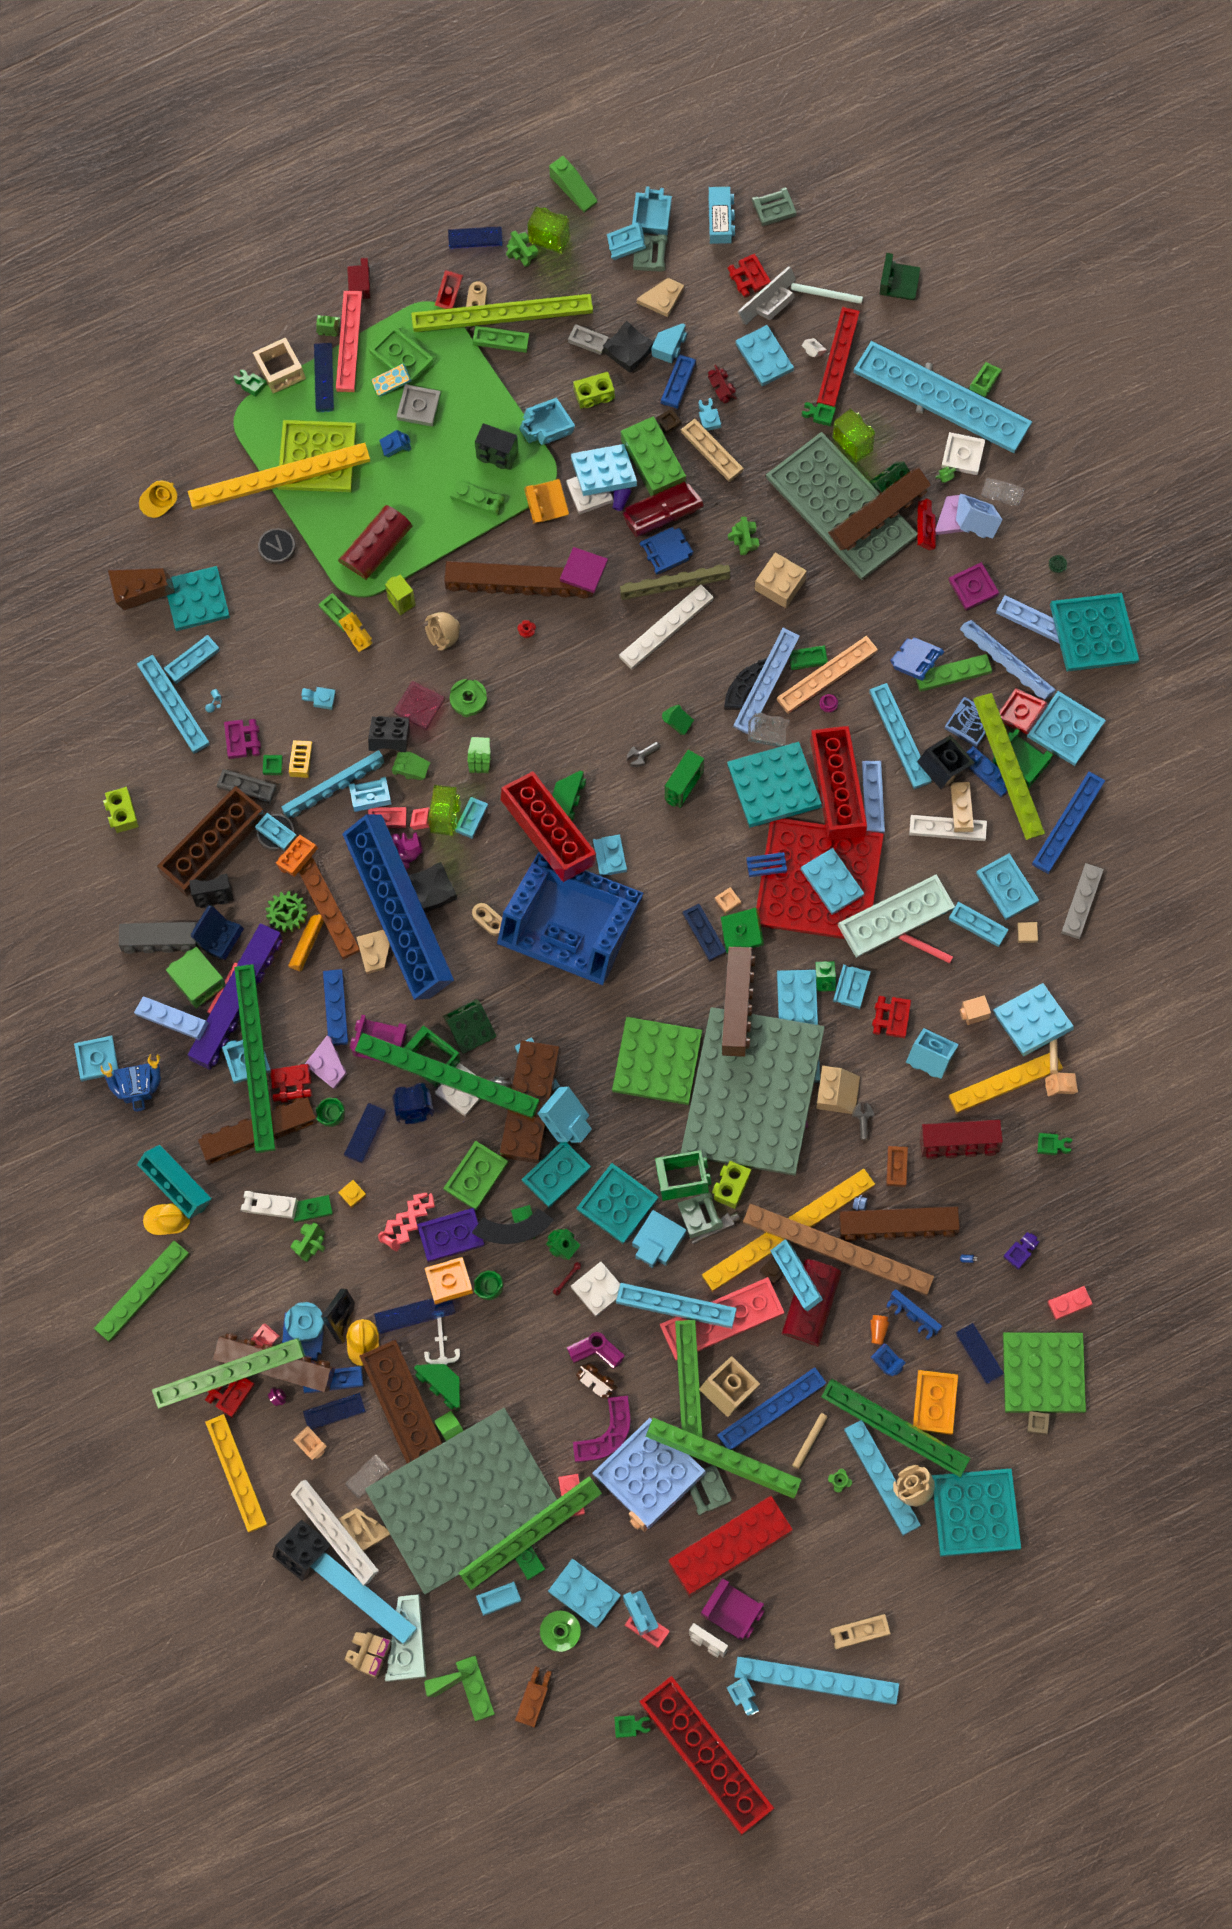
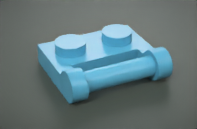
[349,777,391,812]

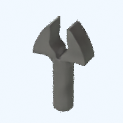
[627,742,660,767]
[852,1103,874,1141]

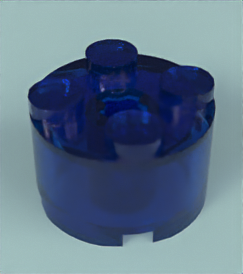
[392,1083,434,1124]

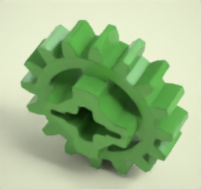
[266,891,308,933]

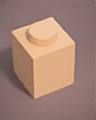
[960,995,991,1025]

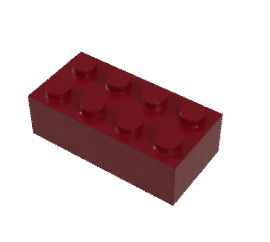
[920,1120,1003,1159]

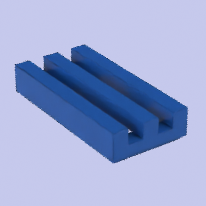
[746,852,787,877]

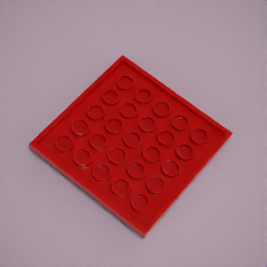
[756,818,884,939]

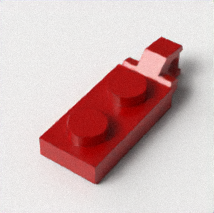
[917,498,935,551]

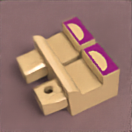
[345,1632,392,1679]

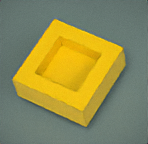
[338,1180,366,1208]

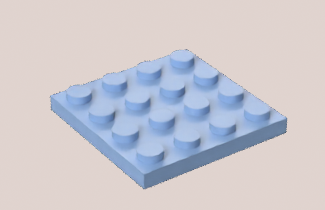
[593,1418,706,1529]

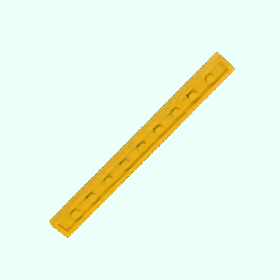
[188,443,371,510]
[702,1169,875,1292]

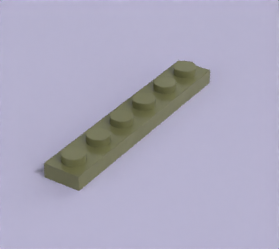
[620,565,730,600]

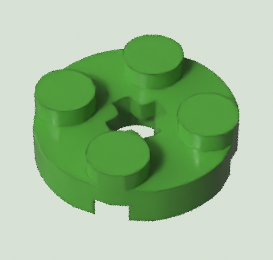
[450,679,487,717]

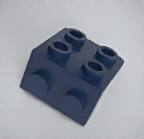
[191,905,244,960]

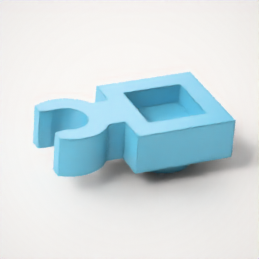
[699,398,721,431]

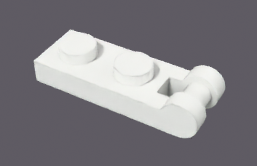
[241,1191,298,1219]

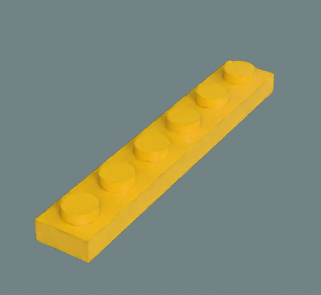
[949,1053,1063,1114]
[205,1414,268,1533]

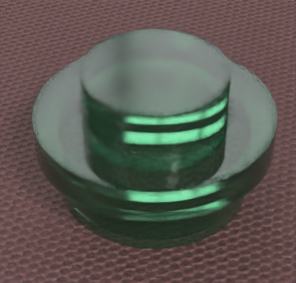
[1048,555,1067,573]

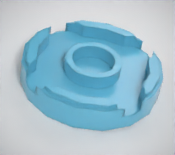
[285,1302,325,1342]

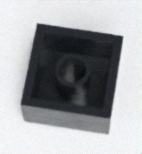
[475,423,519,470]
[917,735,975,790]

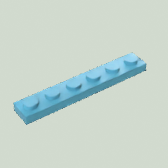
[137,655,210,754]
[869,683,932,789]
[281,750,384,818]
[616,1283,737,1329]
[844,1420,921,1536]

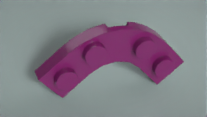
[573,1396,630,1463]

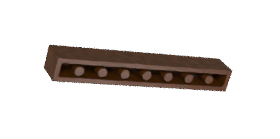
[444,561,593,599]

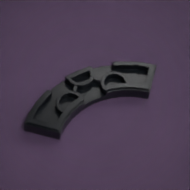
[724,658,781,710]
[472,1208,554,1244]

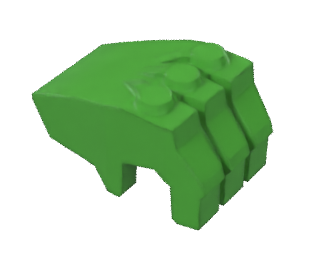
[316,315,340,336]
[468,737,491,773]
[391,751,430,780]

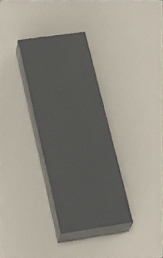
[217,769,277,804]

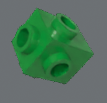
[546,1229,581,1260]

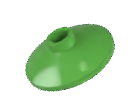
[540,1611,581,1652]

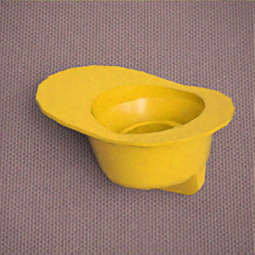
[139,480,177,518]
[143,1203,190,1235]
[347,1319,379,1366]

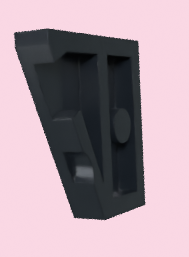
[321,1289,355,1344]

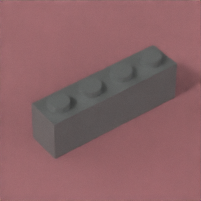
[119,922,198,954]

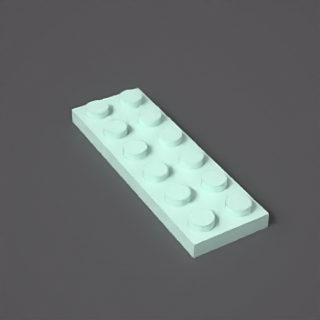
[838,875,955,958]

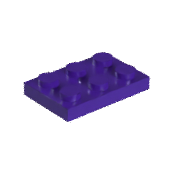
[417,1208,485,1263]

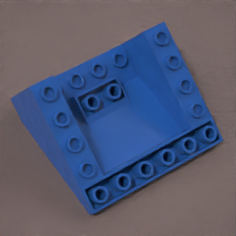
[497,852,644,985]

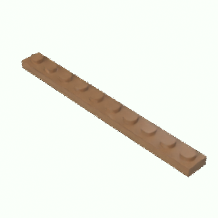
[743,1204,934,1295]

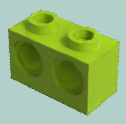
[573,372,615,409]
[385,574,416,616]
[103,787,139,833]
[712,1161,751,1209]

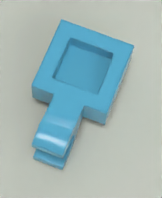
[301,687,335,710]
[727,1677,759,1716]

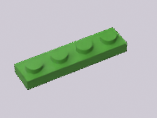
[915,654,992,692]

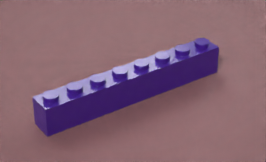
[188,923,283,1070]

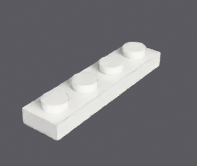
[909,815,987,841]

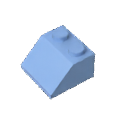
[956,494,1003,539]

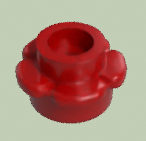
[517,620,536,638]

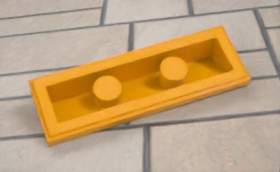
[288,914,324,972]

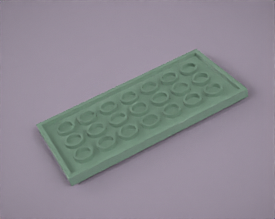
[766,432,918,580]

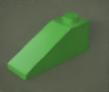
[549,156,598,212]

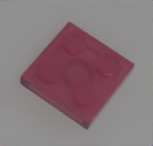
[393,681,445,730]

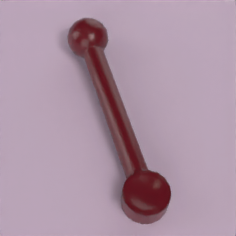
[553,1262,581,1296]

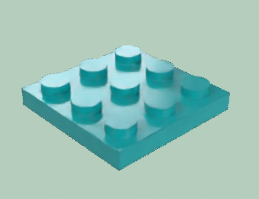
[167,566,230,631]
[576,1163,659,1244]

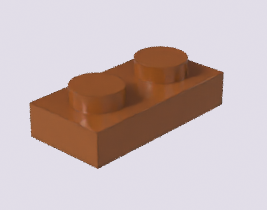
[886,1146,908,1187]

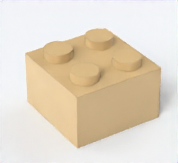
[755,552,807,608]
[699,1356,760,1417]

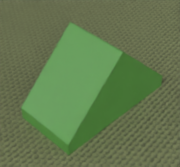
[434,1411,463,1441]

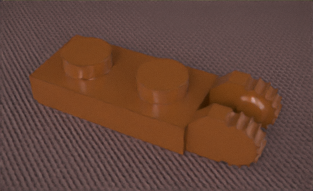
[515,1667,552,1728]

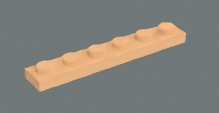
[777,636,878,714]

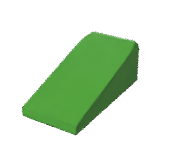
[969,362,1002,398]
[424,1672,470,1697]

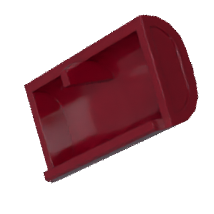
[623,481,704,537]
[338,505,413,580]
[781,1259,842,1347]

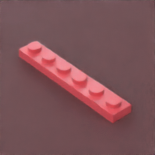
[336,291,362,392]

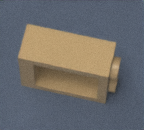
[253,338,306,393]

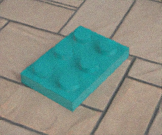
[522,1142,591,1208]

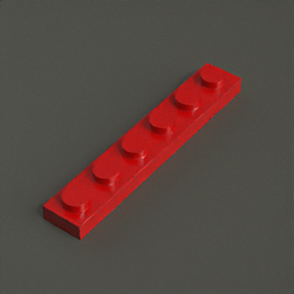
[817,307,860,407]

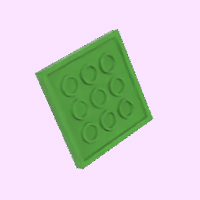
[612,1017,702,1105]
[1003,1333,1086,1413]

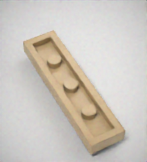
[681,419,743,482]

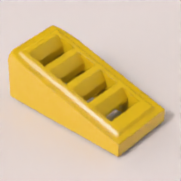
[289,740,312,778]

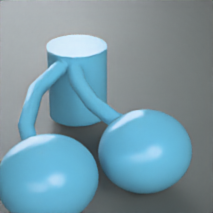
[205,689,222,713]

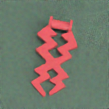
[378,1193,435,1252]

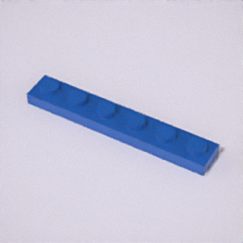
[1032,772,1105,874]
[717,1367,827,1450]

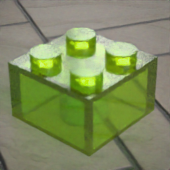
[527,206,570,254]
[833,409,875,463]
[428,785,461,836]

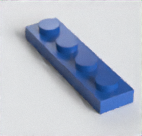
[323,969,348,1046]

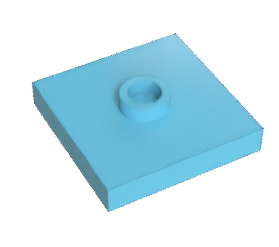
[74,1036,119,1082]

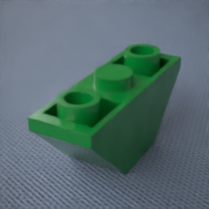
[552,771,586,822]
[414,1364,461,1411]

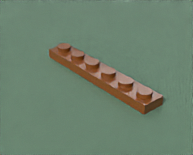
[299,856,360,960]

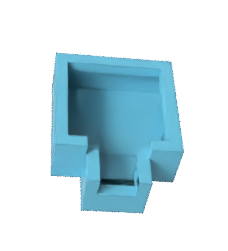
[632,186,672,235]
[519,398,575,445]
[537,1087,592,1143]
[632,1210,686,1268]

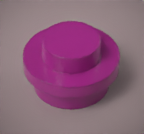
[819,694,838,713]
[268,1387,286,1406]

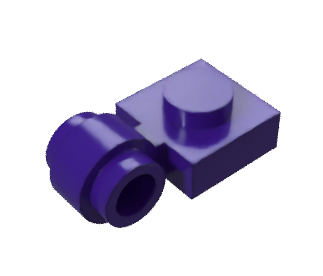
[1003,1232,1040,1270]

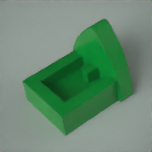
[662,704,694,735]

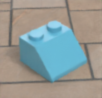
[906,1028,959,1079]

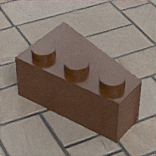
[108,568,175,610]

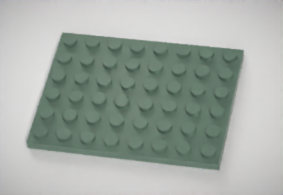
[681,1007,825,1176]
[365,1408,557,1595]

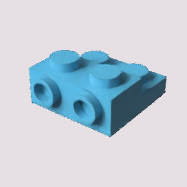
[222,1040,271,1084]

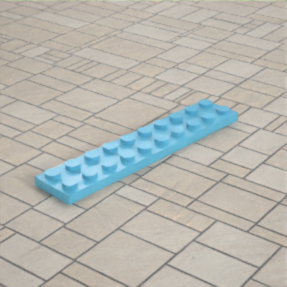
[854,341,1032,453]

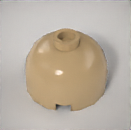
[425,612,460,650]
[893,1465,935,1507]

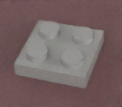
[397,385,441,427]

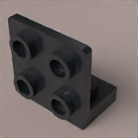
[272,1520,331,1582]

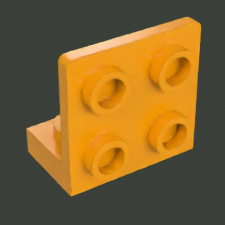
[524,479,569,524]

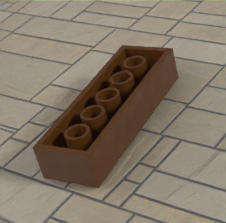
[157,786,265,897]
[500,1040,561,1164]

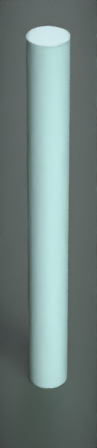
[791,283,863,304]

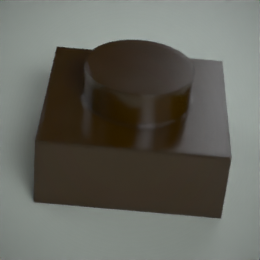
[656,408,682,434]
[760,1256,784,1285]

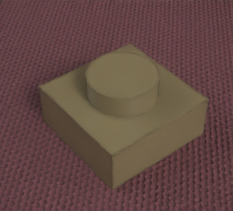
[1027,1411,1050,1435]

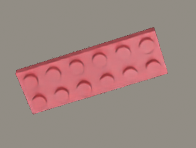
[660,1277,785,1361]

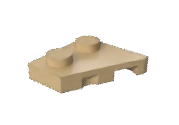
[637,278,684,317]
[357,930,390,974]
[339,1508,391,1552]

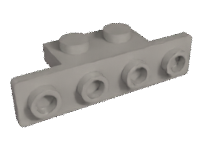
[738,267,796,325]

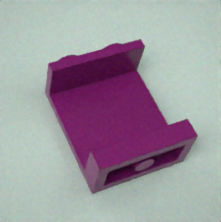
[350,1014,408,1063]
[701,1578,765,1641]

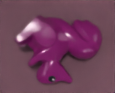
[391,832,423,870]

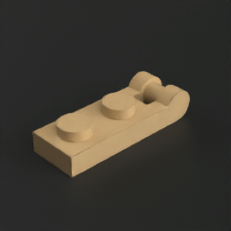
[830,1614,891,1650]

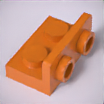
[276,835,318,877]

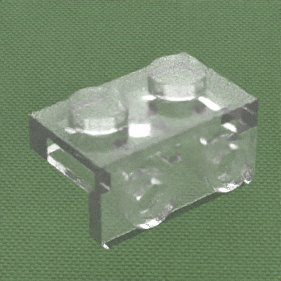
[748,713,790,747]

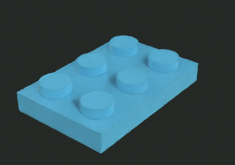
[735,325,794,386]
[800,848,864,915]
[976,853,1039,920]
[548,1559,621,1629]

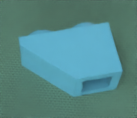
[652,324,687,363]

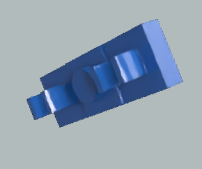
[966,746,1008,797]
[886,1289,942,1340]

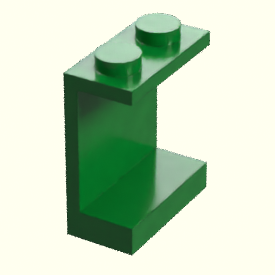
[992,729,1053,789]

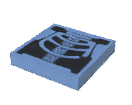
[944,697,986,747]

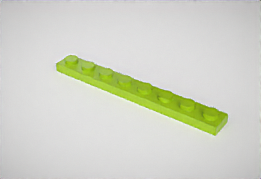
[973,693,1045,840]

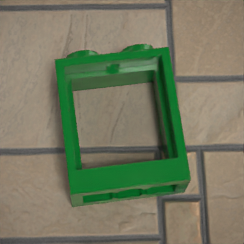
[665,750,704,808]
[404,1025,460,1087]
[655,1150,712,1201]

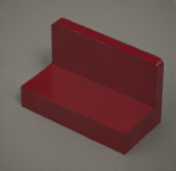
[347,258,371,299]

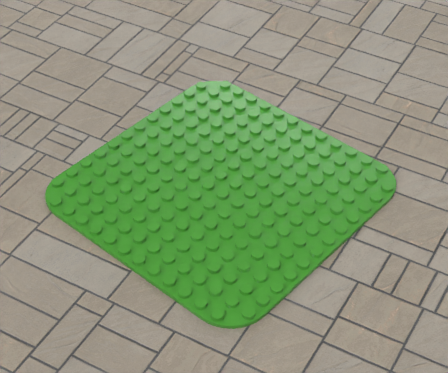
[234,301,557,597]

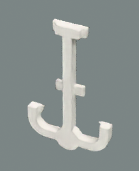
[424,1311,460,1365]

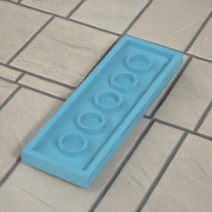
[777,970,820,1083]

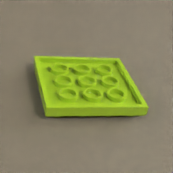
[278,420,356,492]

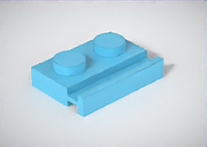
[607,222,646,260]
[593,834,627,877]
[833,964,870,1009]

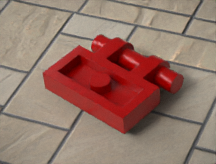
[727,253,771,298]
[872,996,911,1038]
[270,1064,312,1103]
[205,1378,255,1418]

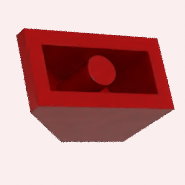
[435,270,464,309]

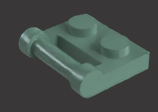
[752,187,796,226]
[633,234,668,272]
[678,1192,723,1239]
[689,1465,732,1516]

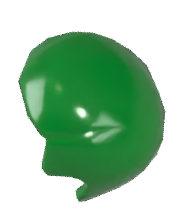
[316,1098,345,1127]
[474,1270,504,1301]

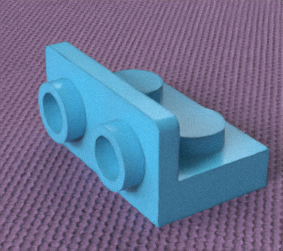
[623,1591,658,1636]

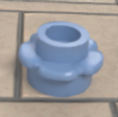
[853,1195,868,1211]

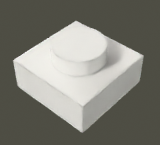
[802,338,826,357]

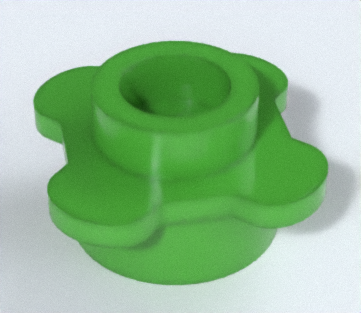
[935,467,956,483]
[828,1469,852,1493]

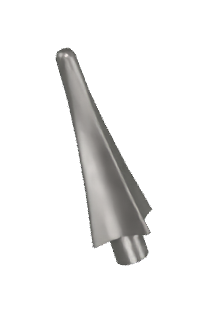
[691,1212,740,1244]

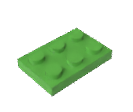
[369,326,434,385]
[443,1141,509,1210]

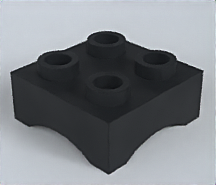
[603,321,654,373]
[368,716,410,752]
[409,862,457,913]
[189,874,234,908]

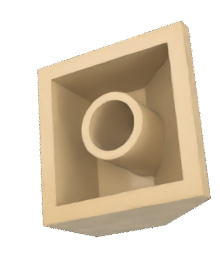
[816,1066,860,1114]

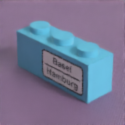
[709,187,735,244]

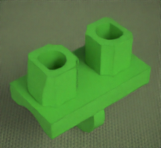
[506,230,538,267]
[728,517,759,555]
[291,1223,325,1262]

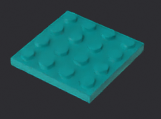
[1050,593,1139,672]
[727,742,822,828]
[932,1468,1021,1557]

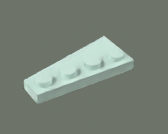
[385,1595,426,1682]

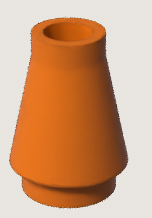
[870,1315,890,1345]

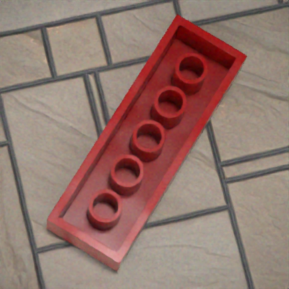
[810,726,867,841]
[500,771,596,882]
[668,1496,793,1597]

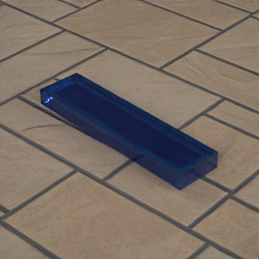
[314,343,334,412]
[374,1298,456,1334]

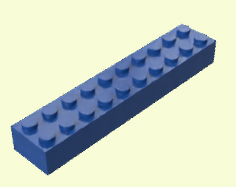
[342,814,454,1000]

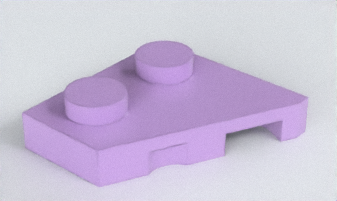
[935,494,965,535]
[305,1036,347,1089]

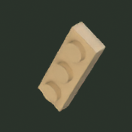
[950,782,974,832]

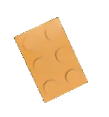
[913,1370,958,1435]

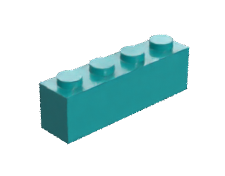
[137,1145,212,1219]

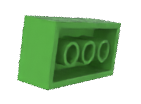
[621,416,686,496]

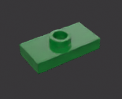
[789,645,828,670]
[294,1195,333,1223]
[515,1546,545,1581]

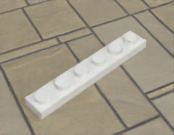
[619,585,714,670]
[291,1480,379,1586]

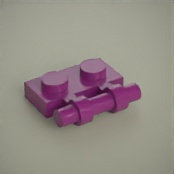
[224,719,261,759]

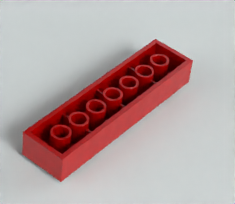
[639,1676,774,1836]

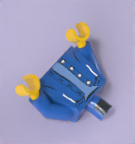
[101,1054,161,1111]

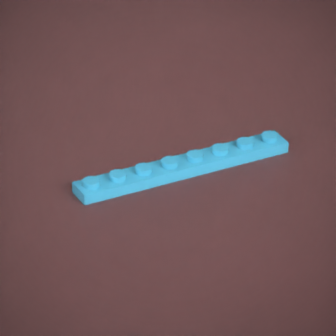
[734,1657,899,1705]

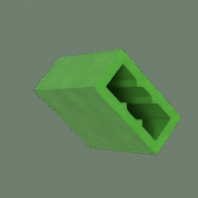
[166,947,226,1009]

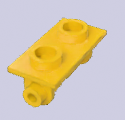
[339,612,372,652]

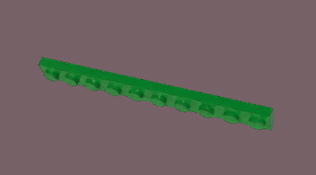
[234,964,276,1153]
[355,1033,540,1119]

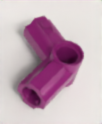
[567,1332,625,1369]

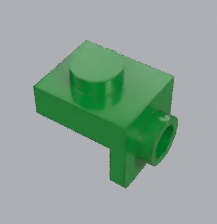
[815,961,836,991]

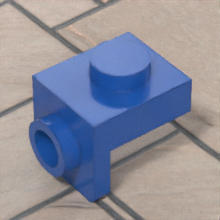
[380,430,411,458]
[870,1343,906,1376]

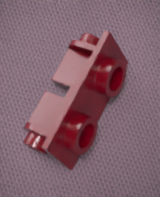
[708,364,737,404]

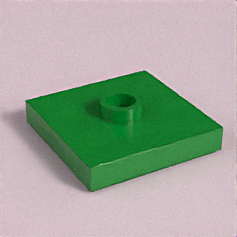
[721,908,764,954]

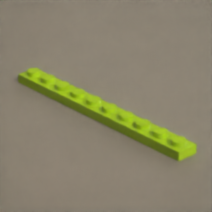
[411,294,593,332]

